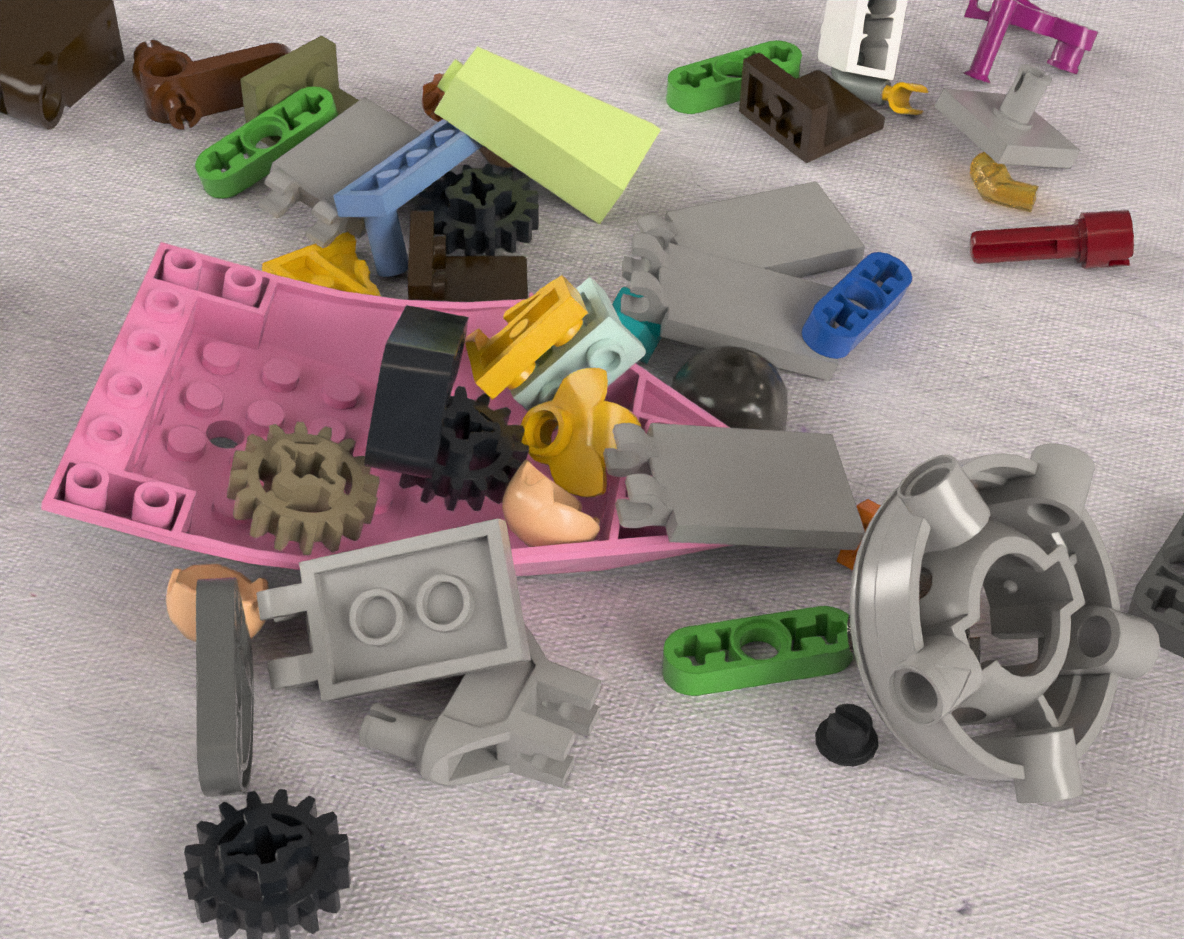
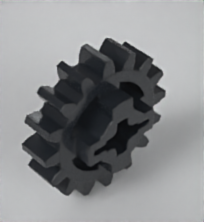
[418,164,539,256]
[399,386,529,511]
[183,789,351,939]

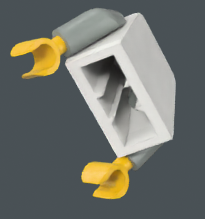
[818,0,928,115]

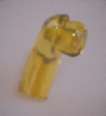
[969,152,1039,213]

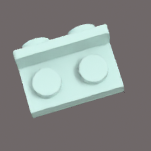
[510,277,646,431]

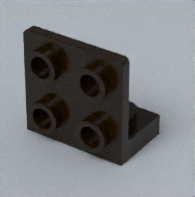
[739,52,885,163]
[408,211,528,302]

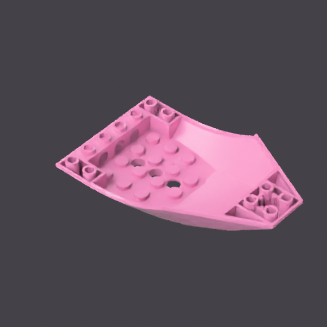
[41,242,731,576]

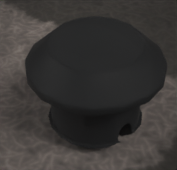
[815,703,878,767]

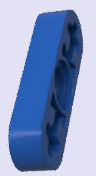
[802,252,912,359]

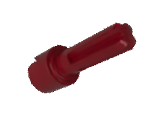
[970,210,1134,269]

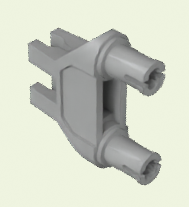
[359,625,601,788]

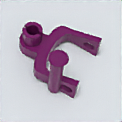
[963,0,1098,83]

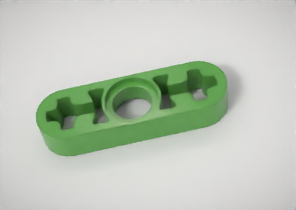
[666,41,802,114]
[195,86,339,199]
[662,606,854,696]

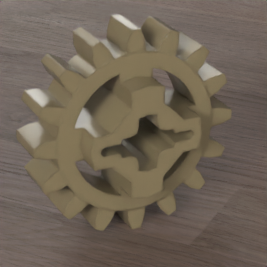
[227,422,380,555]

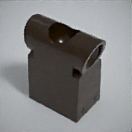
[0,0,125,129]

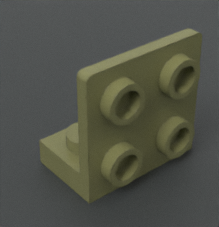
[241,35,359,147]

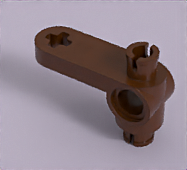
[132,40,291,130]

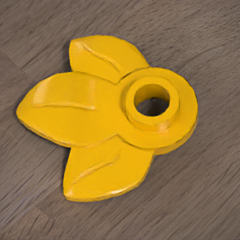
[521,368,641,497]

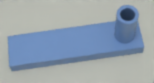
[333,119,483,277]

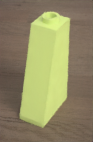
[434,46,661,225]

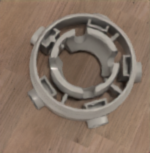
[849,443,1160,803]

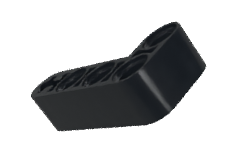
[364,305,469,479]

